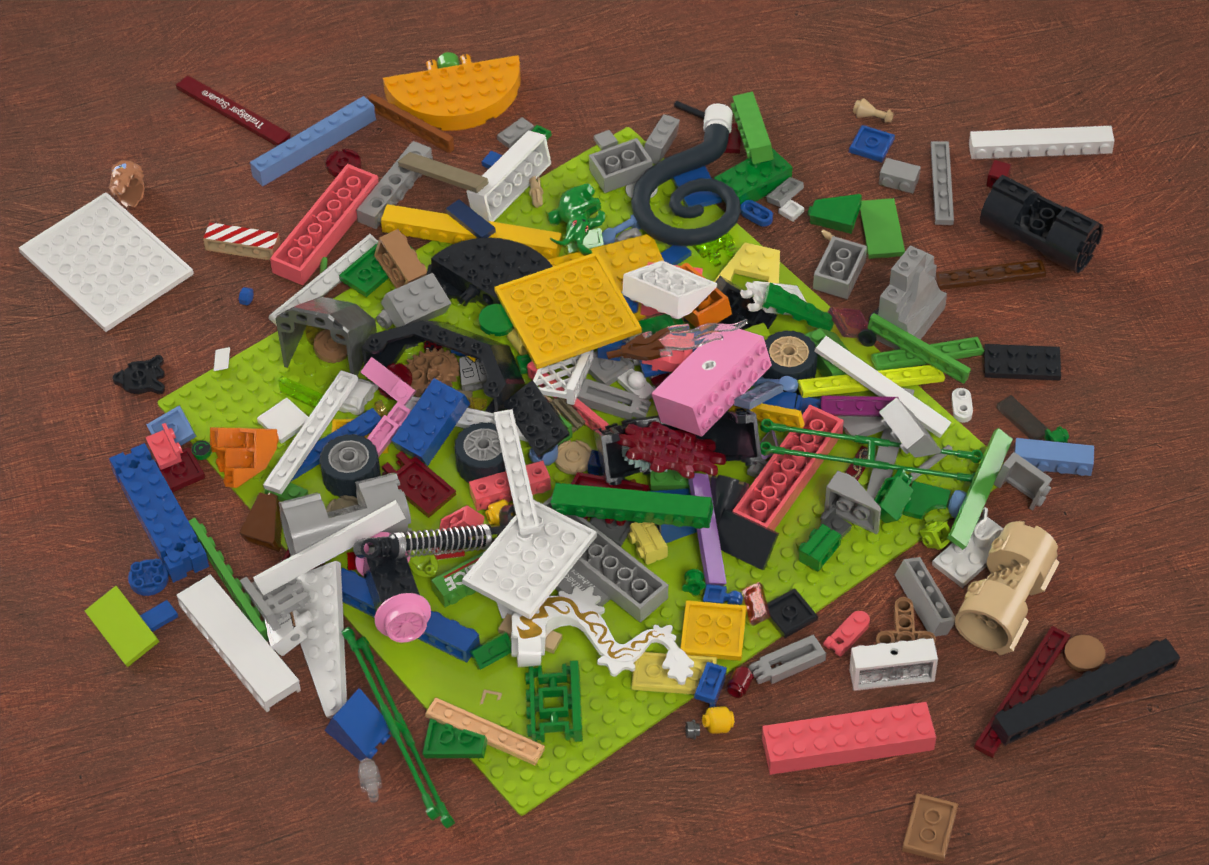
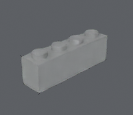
[895,557,955,637]

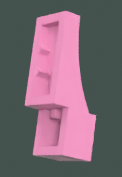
[361,357,417,406]
[367,402,411,458]

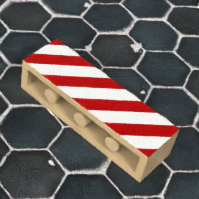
[203,223,281,260]

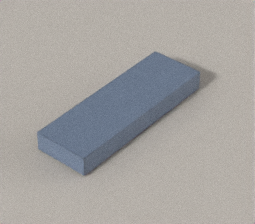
[734,381,783,410]

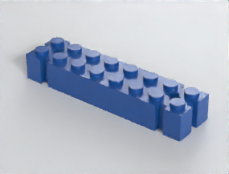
[109,443,209,583]

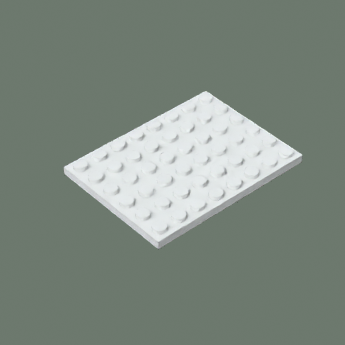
[19,192,194,332]

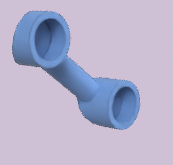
[602,214,642,245]
[752,376,798,393]

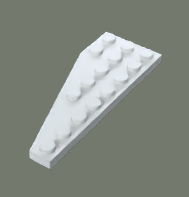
[296,561,347,719]

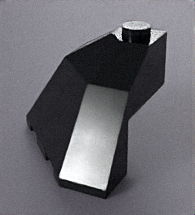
[707,275,778,335]

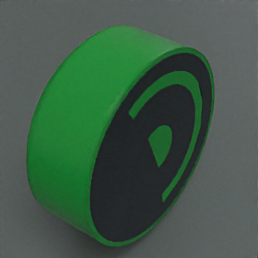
[191,440,212,460]

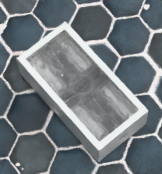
[849,638,938,691]

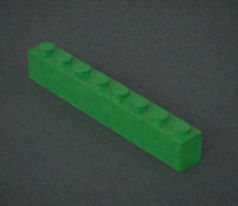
[551,483,714,529]

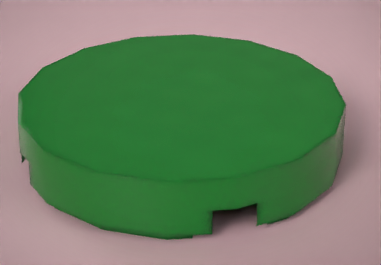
[479,304,514,337]

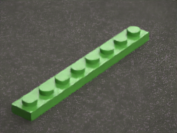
[188,518,269,641]

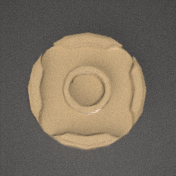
[555,440,593,475]

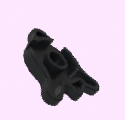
[113,355,165,394]

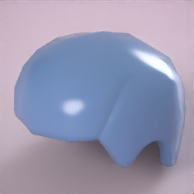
[529,444,558,466]

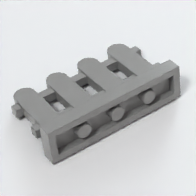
[240,577,311,631]

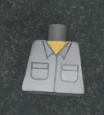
[459,355,488,391]

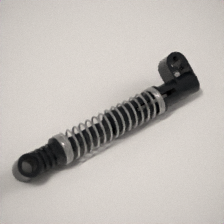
[353,504,516,559]

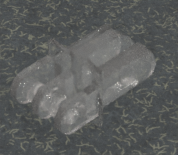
[358,758,382,802]

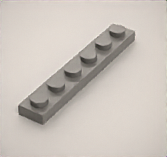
[931,141,954,225]

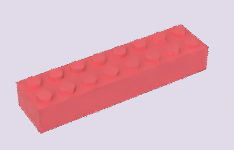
[270,164,379,285]
[733,405,844,531]
[762,702,936,775]

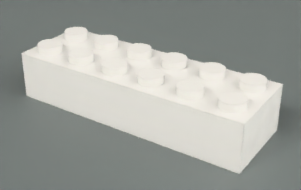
[467,131,551,222]

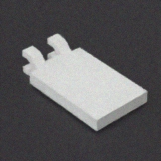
[740,281,806,315]

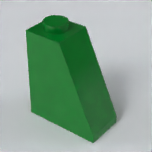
[808,194,862,234]

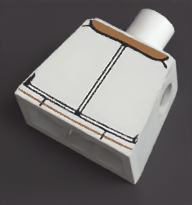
[265,610,313,656]

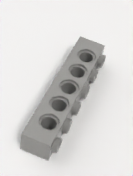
[356,141,433,229]

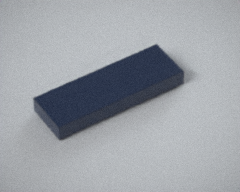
[446,200,496,238]

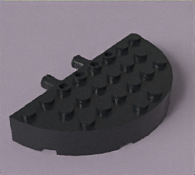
[431,238,553,306]

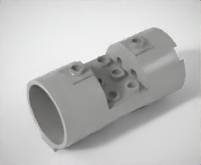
[278,473,412,561]

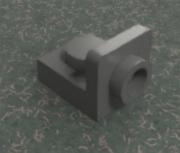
[820,506,852,539]

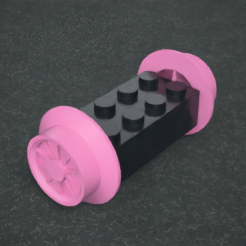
[355,532,431,643]

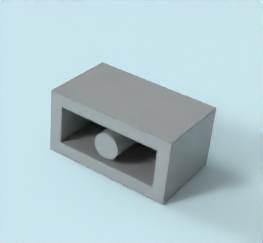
[879,158,920,193]

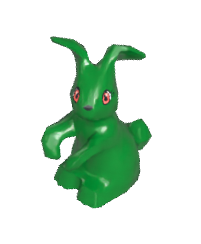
[548,183,605,256]

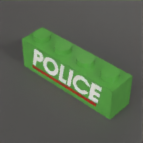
[431,551,485,607]

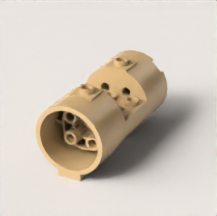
[955,521,1059,655]

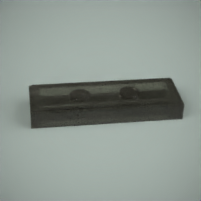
[996,395,1048,440]

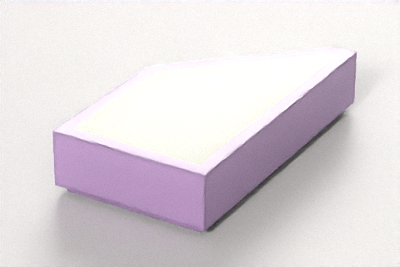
[760,430,779,460]

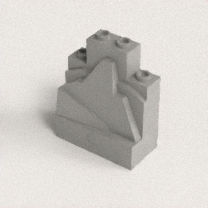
[876,245,947,350]

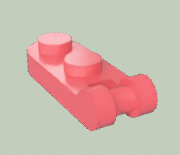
[823,611,870,657]

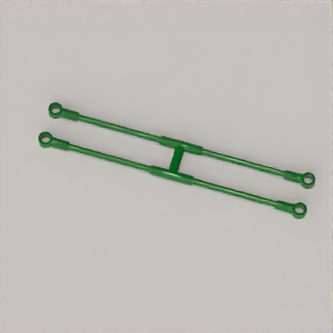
[760,419,983,483]
[342,626,455,829]

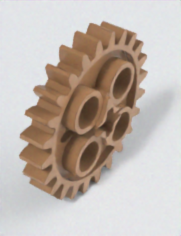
[404,348,460,398]

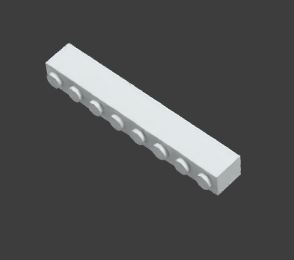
[969,126,1114,159]

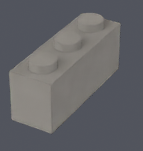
[644,114,680,164]

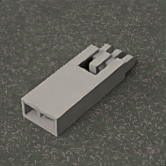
[578,378,651,420]
[748,634,826,684]

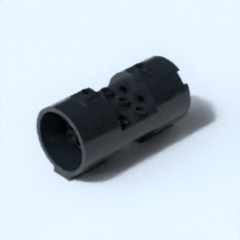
[980,175,1104,273]

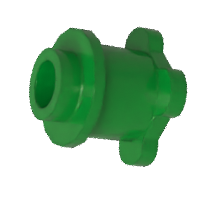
[1044,426,1069,443]
[682,569,706,596]

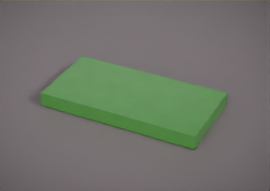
[859,198,905,259]

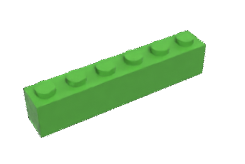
[731,92,774,164]

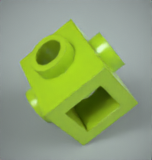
[919,520,951,550]

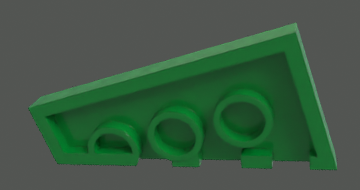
[762,282,835,331]

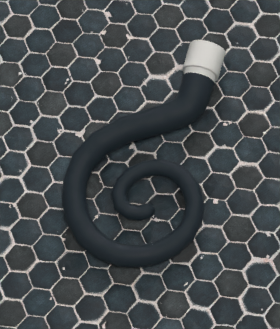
[631,104,741,246]

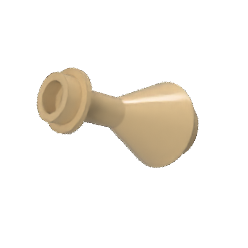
[853,98,893,123]

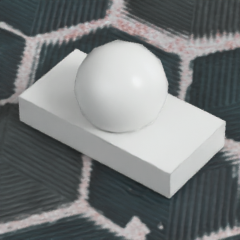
[617,368,655,400]

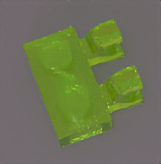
[693,233,736,267]

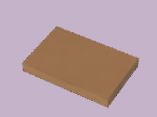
[902,793,958,862]

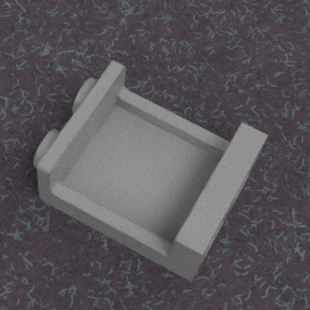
[994,452,1052,511]

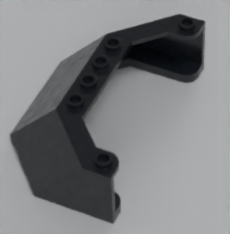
[362,320,526,413]
[593,408,762,485]

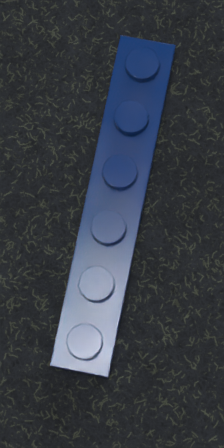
[290,408,382,482]

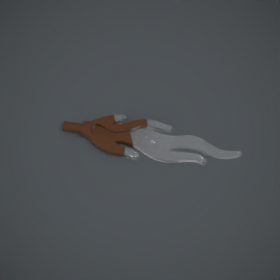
[607,319,747,361]

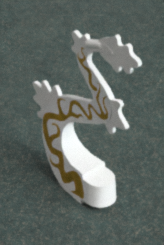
[511,587,694,685]

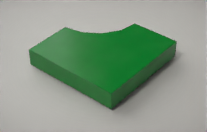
[903,481,951,520]

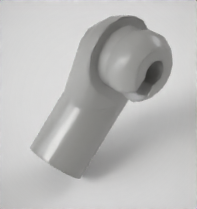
[615,228,642,242]

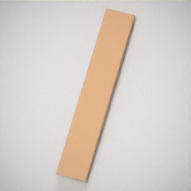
[425,697,545,765]

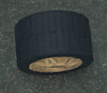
[762,330,817,393]

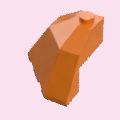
[210,427,279,488]

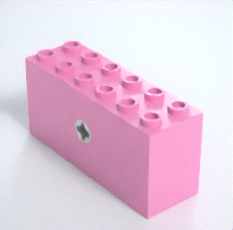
[651,323,772,436]

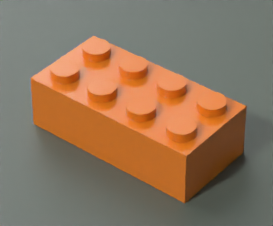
[679,262,732,333]

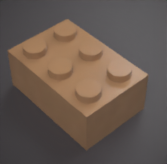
[374,229,427,289]

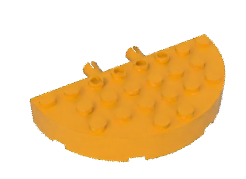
[383,54,521,131]

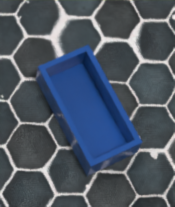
[391,378,470,466]

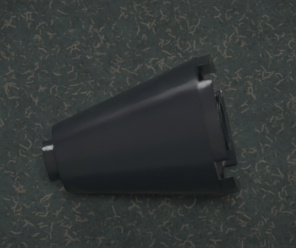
[710,475,749,528]

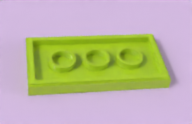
[85,586,160,667]

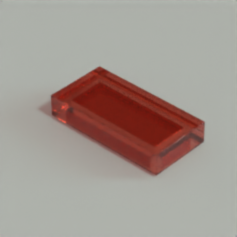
[742,582,771,626]

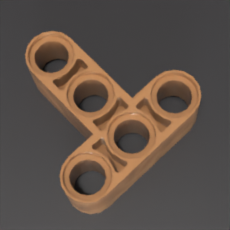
[876,597,936,645]

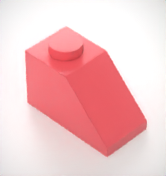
[439,505,485,539]

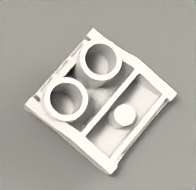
[339,379,379,415]

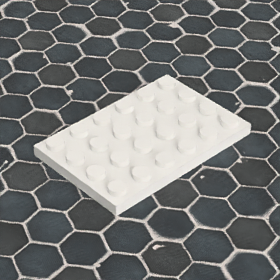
[462,500,597,619]

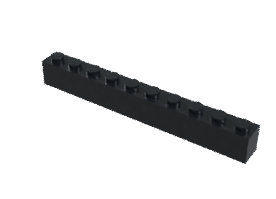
[991,638,1181,746]

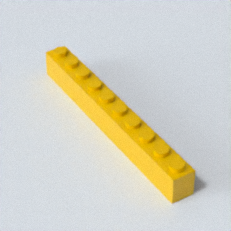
[381,204,562,260]

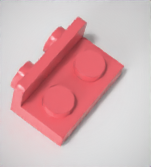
[145,423,183,470]

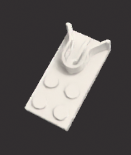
[932,507,1003,588]

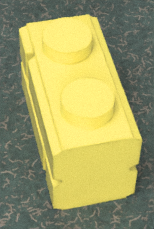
[628,522,668,565]

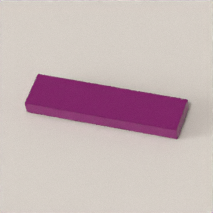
[821,396,899,417]

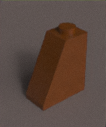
[239,492,282,552]

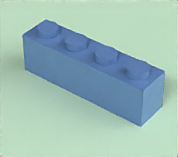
[1014,438,1094,476]

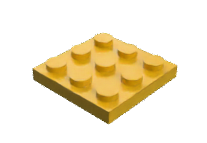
[681,601,747,661]

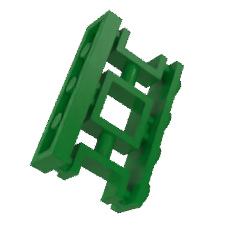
[525,660,583,742]

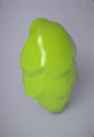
[409,549,438,577]

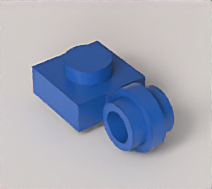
[703,584,743,605]

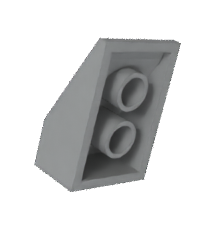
[825,471,881,534]

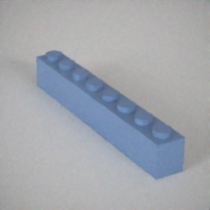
[250,96,376,186]

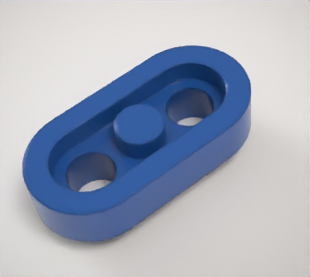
[741,200,773,226]

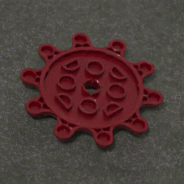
[616,421,726,479]

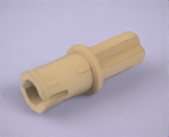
[529,176,543,208]

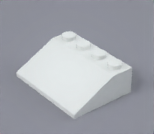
[622,261,717,319]

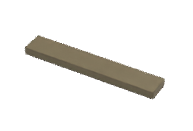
[398,152,489,193]

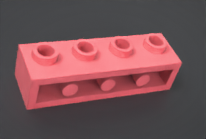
[469,461,551,511]

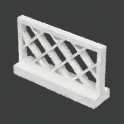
[533,350,594,405]

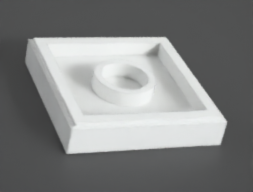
[257,398,309,444]

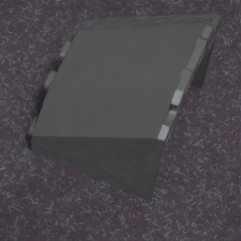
[276,297,377,376]

